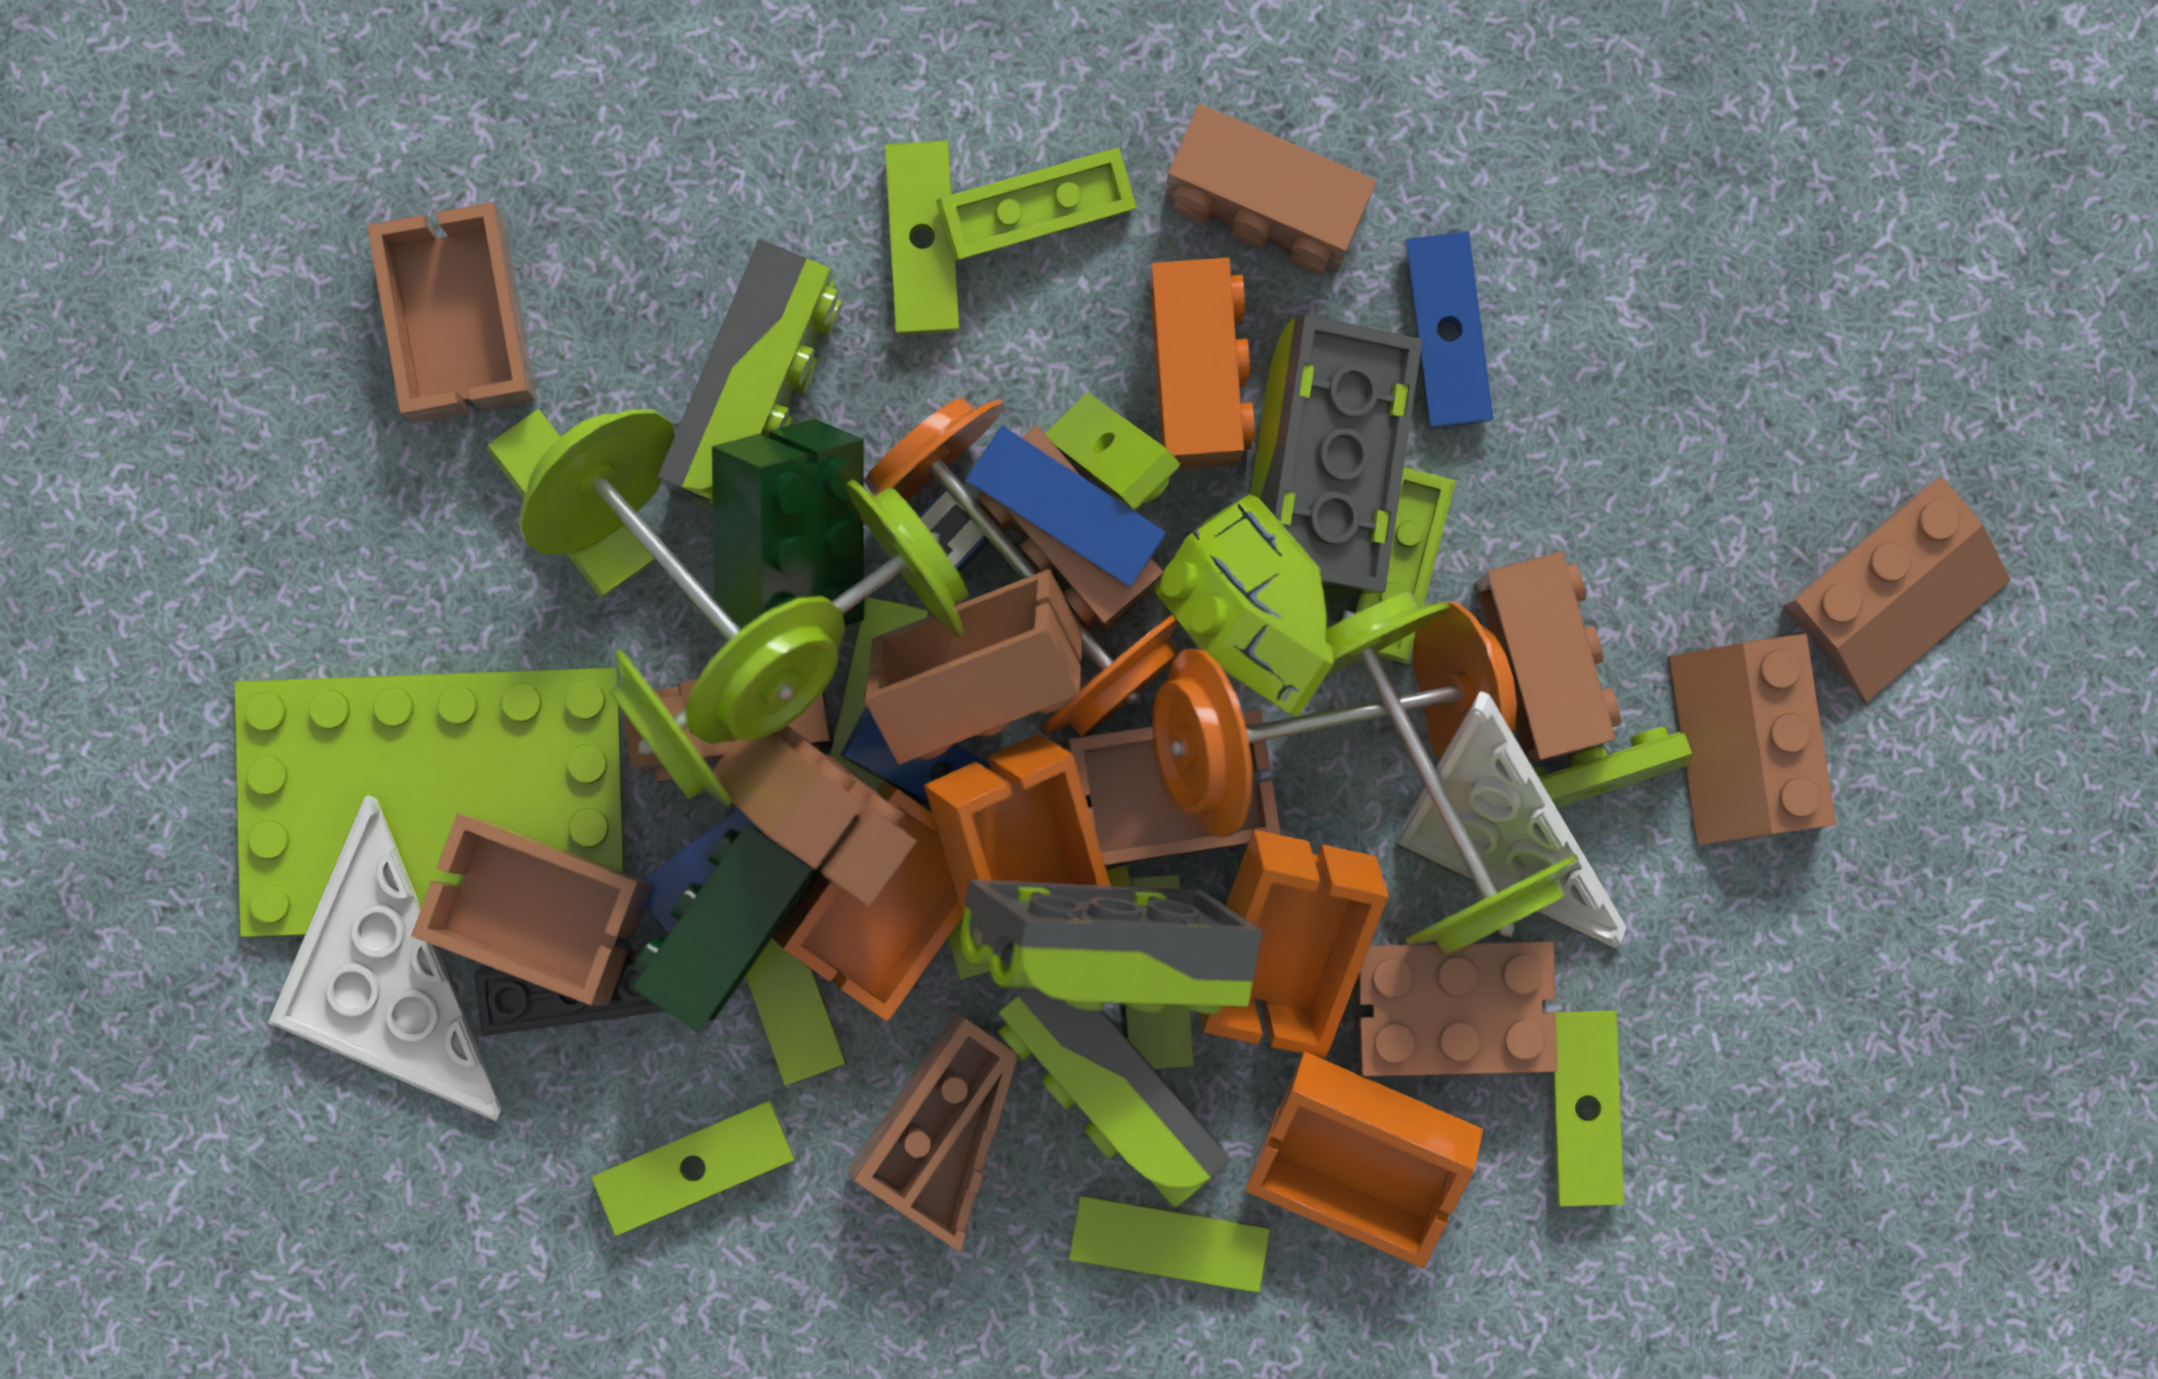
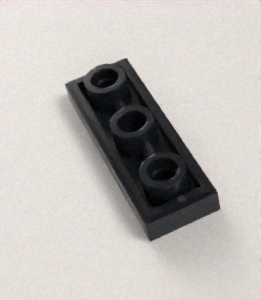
[474,950,666,1036]

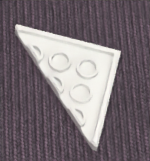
[1395,691,1627,948]
[268,795,502,1121]

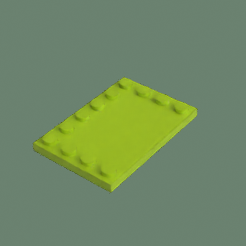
[234,667,625,937]

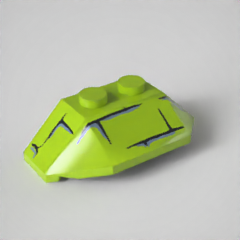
[1153,494,1334,717]

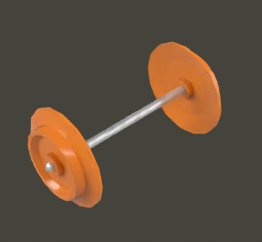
[860,397,1182,737]
[1152,601,1517,837]

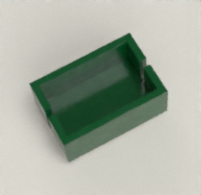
[712,419,864,630]
[632,824,819,1033]

